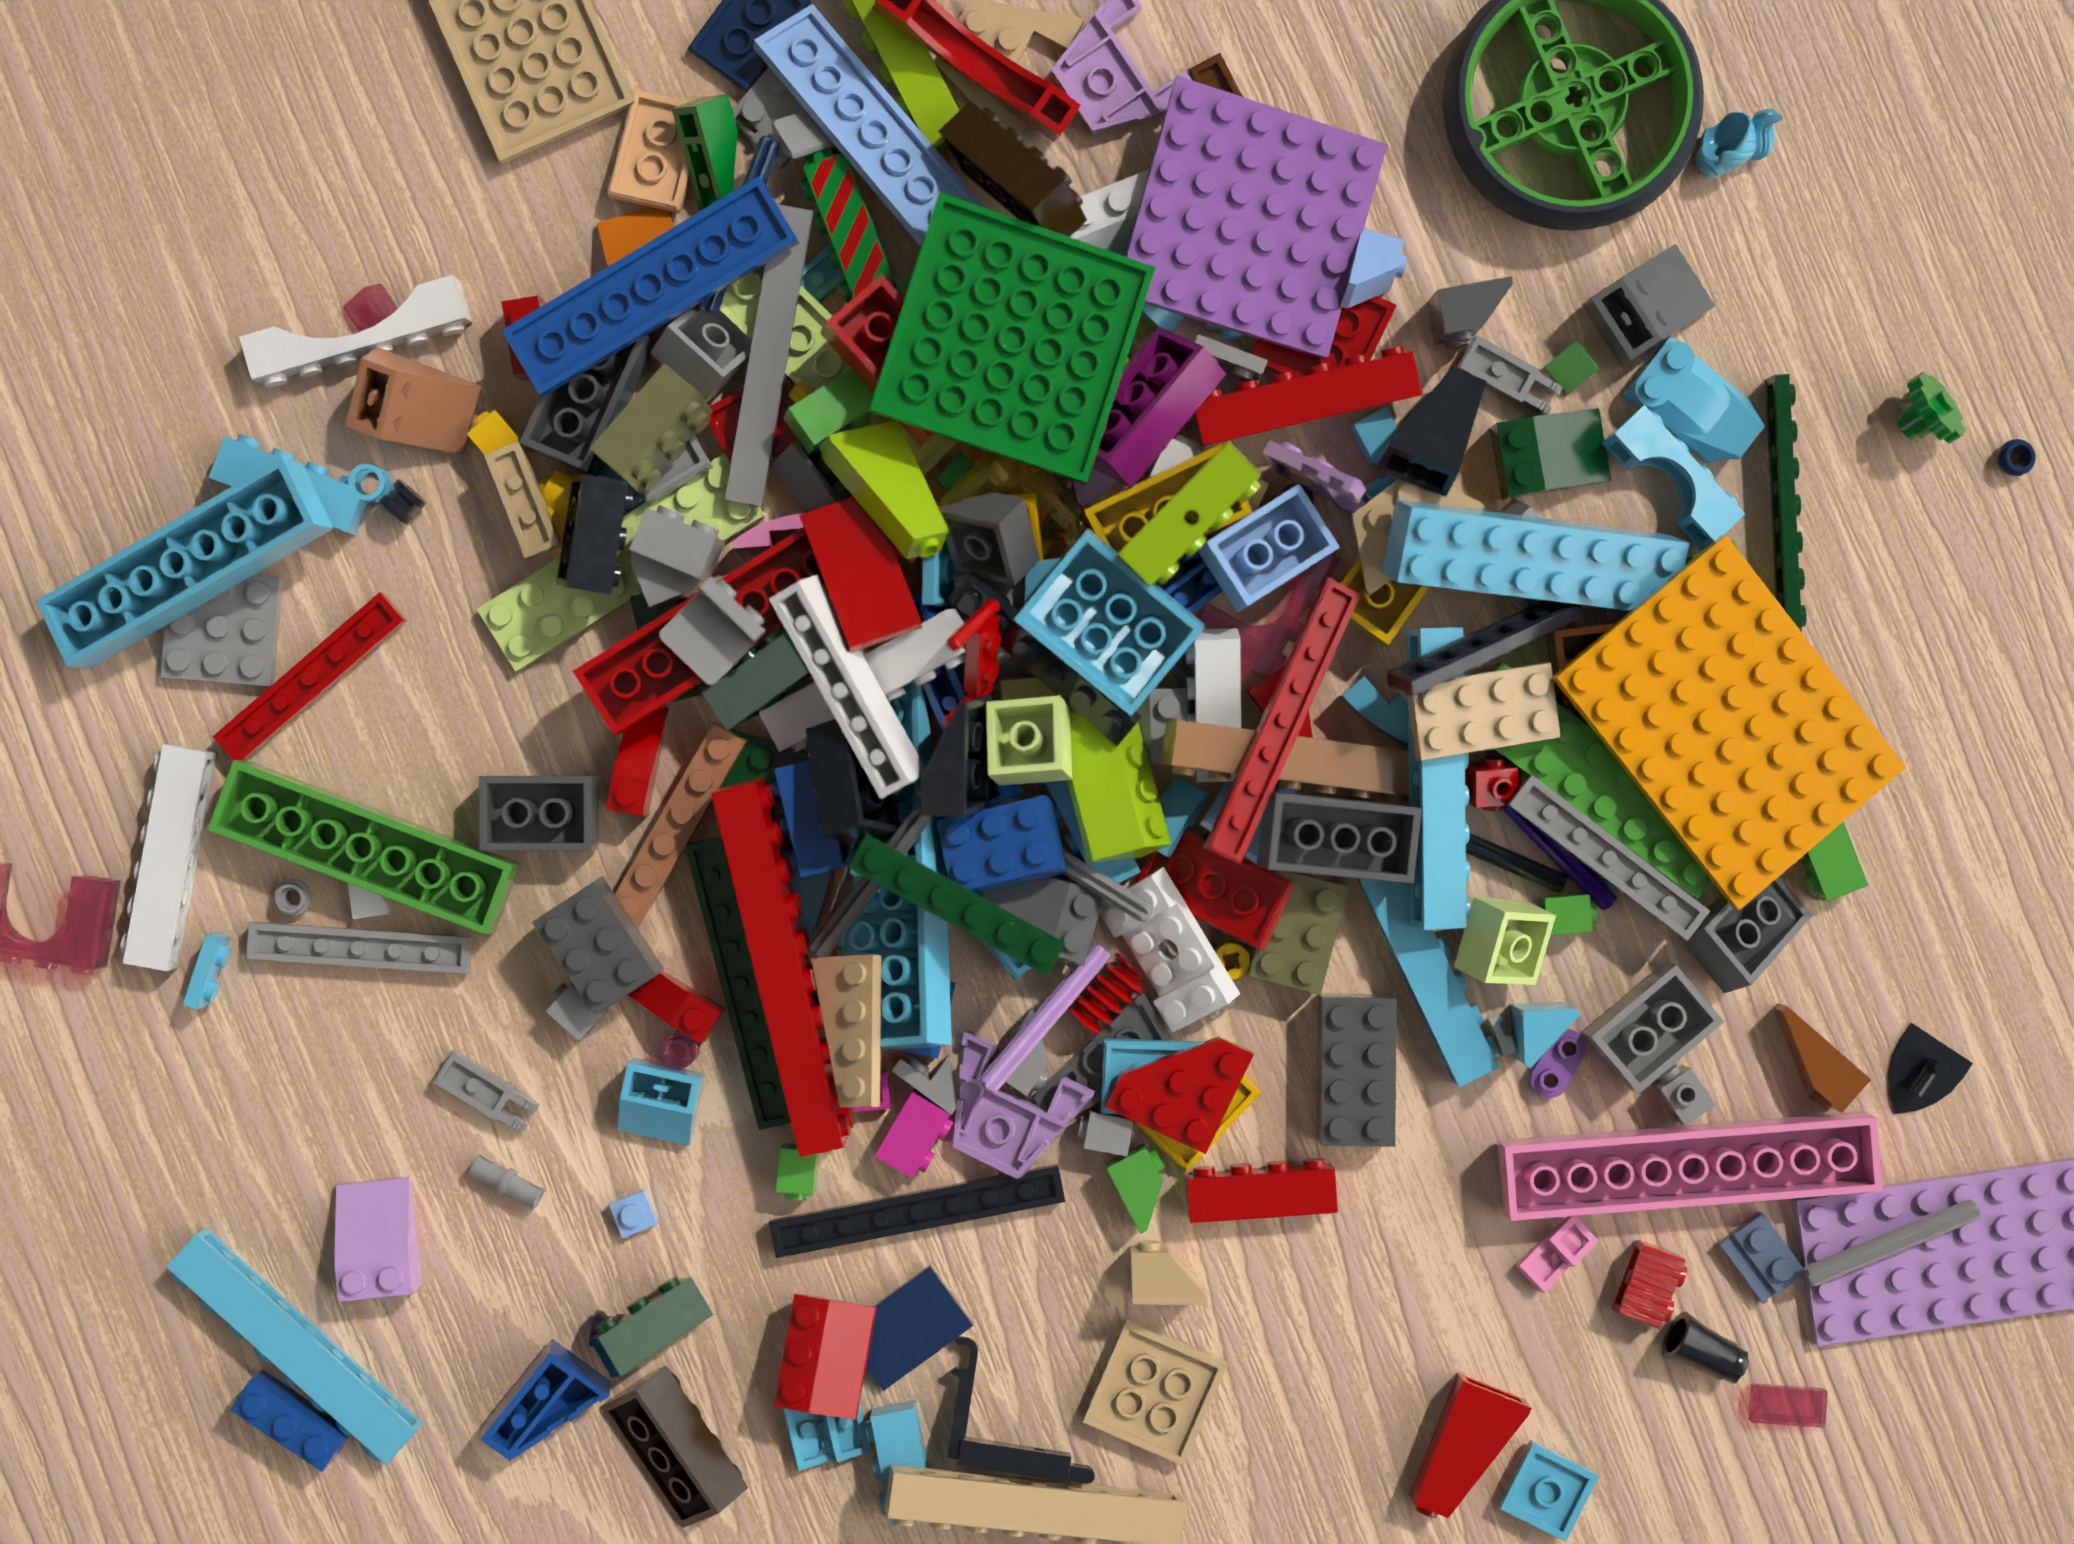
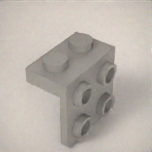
[659,577,765,685]

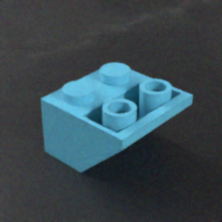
[618,1058,706,1146]

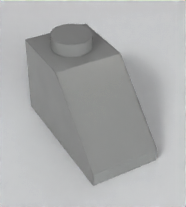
[999,1007,1050,1096]

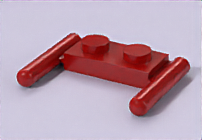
[942,598,1001,728]

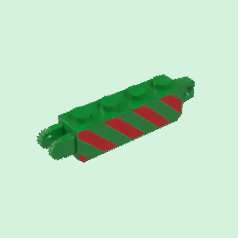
[800,148,897,304]

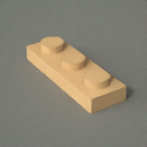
[484,441,562,560]

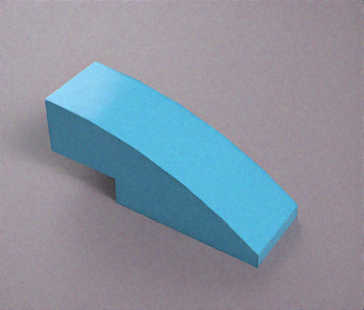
[1338,676,1408,745]

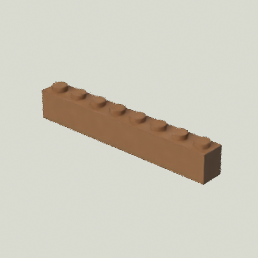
[1161,719,1409,803]

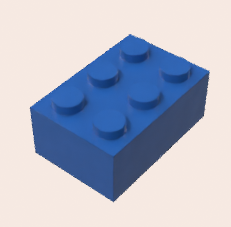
[937,795,1068,894]

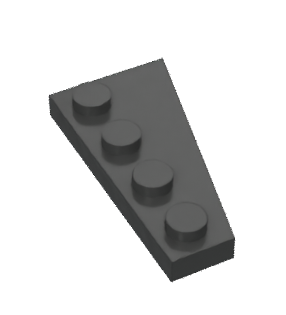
[1033,992,1170,1115]

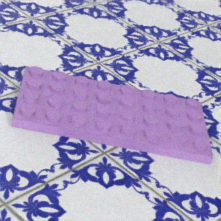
[1793,1157,2074,1346]

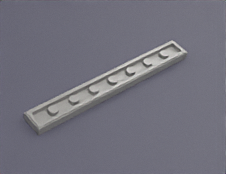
[725,204,814,507]

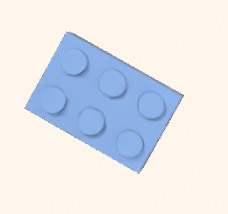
[1197,484,1340,613]

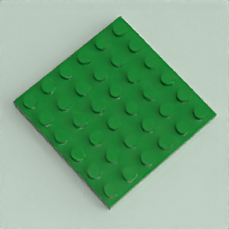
[868,192,1156,484]

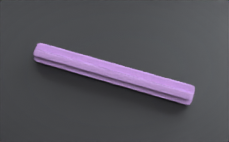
[979,944,1110,1093]

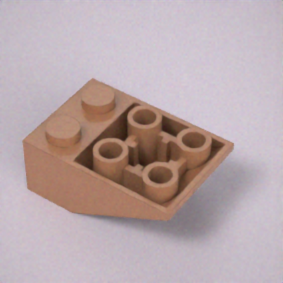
[345,347,482,454]

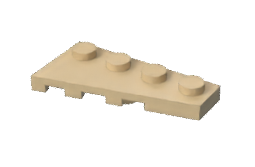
[811,954,881,1108]

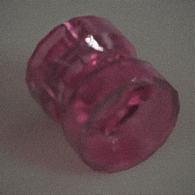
[660,1030,701,1069]

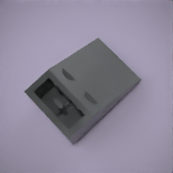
[1582,244,1715,367]

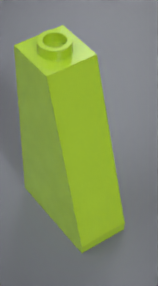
[822,420,949,559]

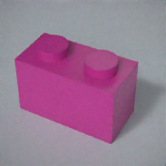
[875,1088,953,1178]

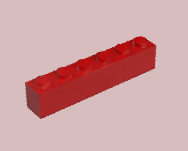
[1195,346,1423,446]

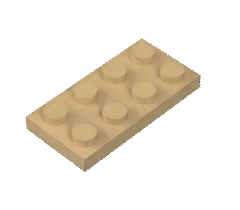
[1407,663,1560,760]

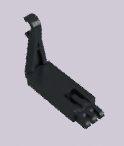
[947,1336,1095,1484]

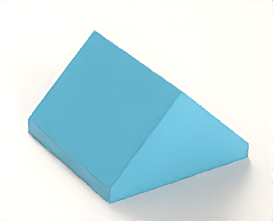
[1510,1002,1581,1068]

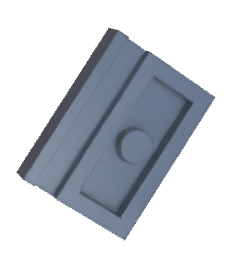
[1717,1211,1805,1304]

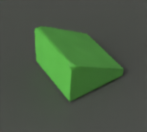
[1543,340,1599,396]

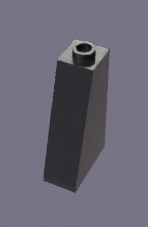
[1376,367,1487,497]

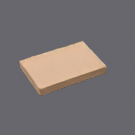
[607,89,690,214]

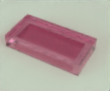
[1748,1383,1828,1428]

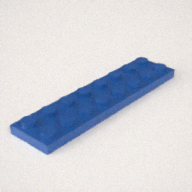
[502,176,799,397]

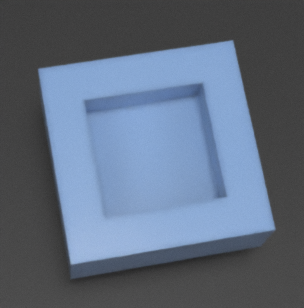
[609,1189,659,1238]

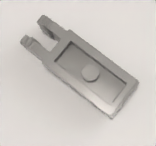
[1456,335,1563,415]
[433,1049,540,1132]

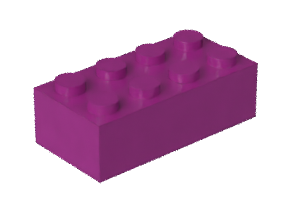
[1092,327,1226,488]

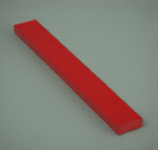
[1203,577,1361,865]

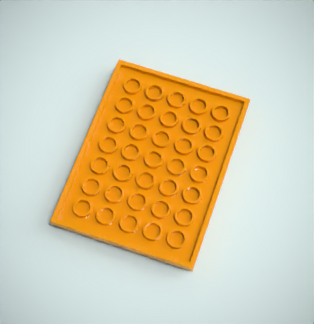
[1552,535,1906,910]

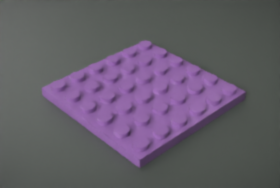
[1125,76,1387,360]

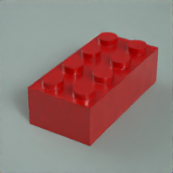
[820,275,935,447]

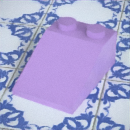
[334,1177,422,1302]

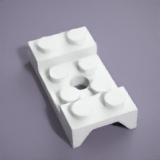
[1099,867,1240,1033]

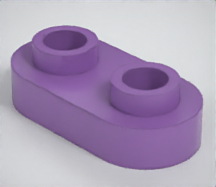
[1529,1029,1586,1098]

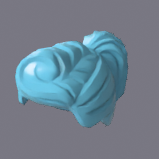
[1696,109,1783,179]

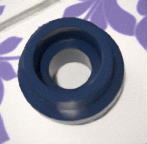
[1997,439,2036,476]

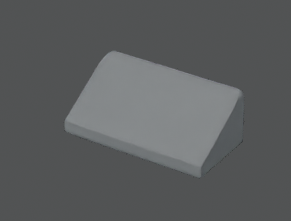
[772,110,835,159]

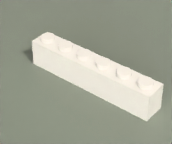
[769,574,926,799]
[759,608,966,753]
[120,744,217,971]

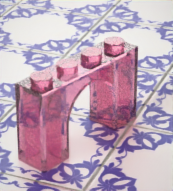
[1198,505,1340,679]
[0,862,121,975]

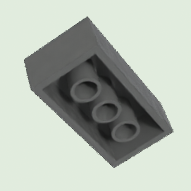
[519,335,655,476]
[1256,792,1422,883]
[1316,993,1397,1147]

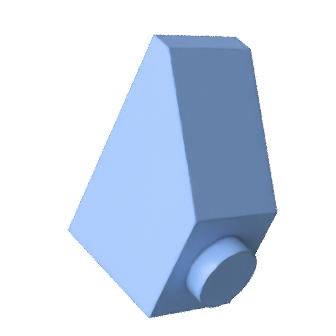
[1340,228,1408,308]

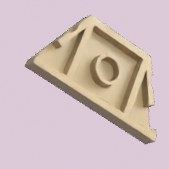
[1351,479,1485,596]

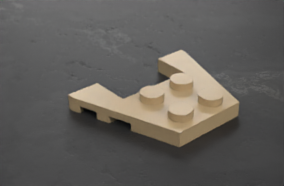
[935,0,1084,137]

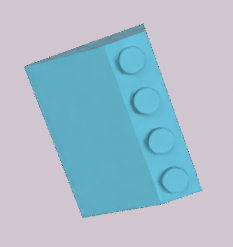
[1013,528,1204,716]

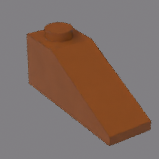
[1773,1003,1871,1113]

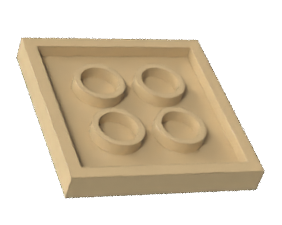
[1082,1318,1228,1466]

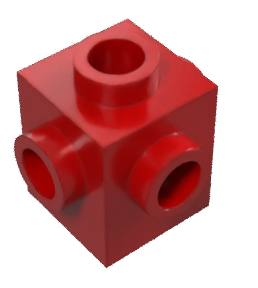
[1465,756,1522,811]

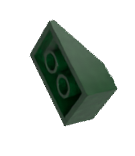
[1489,408,1612,500]

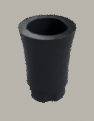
[1662,1312,1749,1384]

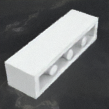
[1186,628,1241,782]

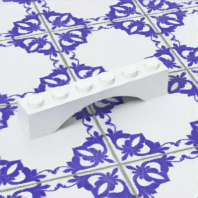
[239,275,473,387]

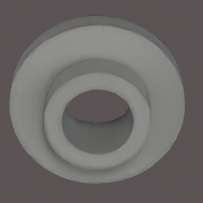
[274,879,312,916]

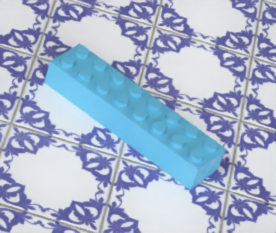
[36,458,334,669]
[1382,499,1689,611]

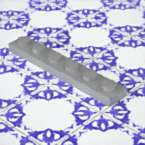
[1507,775,1710,941]
[246,922,473,974]

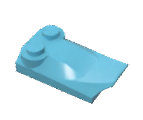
[1621,336,1765,463]

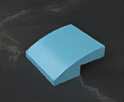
[781,1404,872,1471]

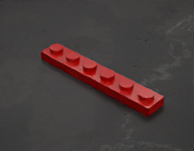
[212,592,407,760]

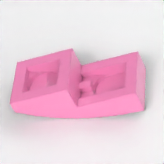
[733,513,803,551]
[1515,1216,1599,1293]

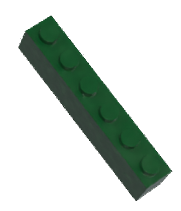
[844,832,1066,976]

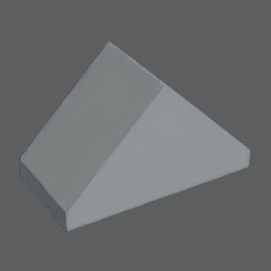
[629,551,704,610]

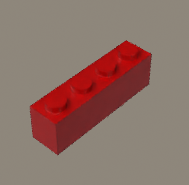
[1185,1158,1338,1223]

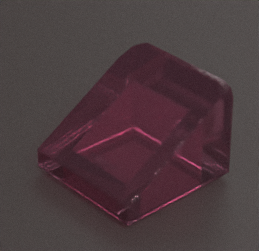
[343,284,398,332]

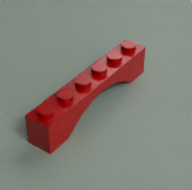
[872,0,1081,142]

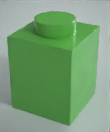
[1539,893,1597,935]
[776,1143,819,1200]

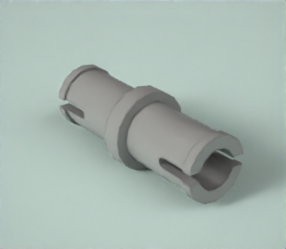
[468,1155,545,1210]

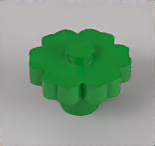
[1896,372,1966,444]

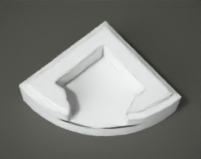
[348,883,392,919]
[1487,1014,1517,1057]

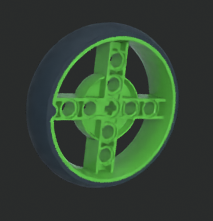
[1443,0,1704,231]

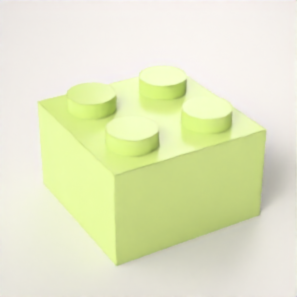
[986,696,1072,786]
[1454,897,1556,985]

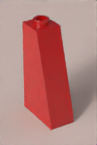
[1409,1373,1532,1519]

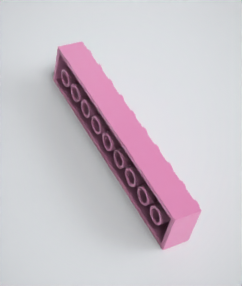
[1497,1111,1883,1221]

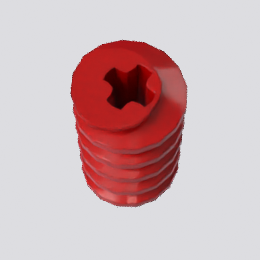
[1068,953,1144,1035]

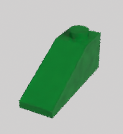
[672,94,738,211]

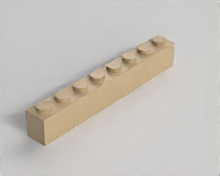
[884,1464,1187,1544]

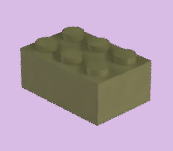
[589,363,713,495]
[1246,870,1349,995]

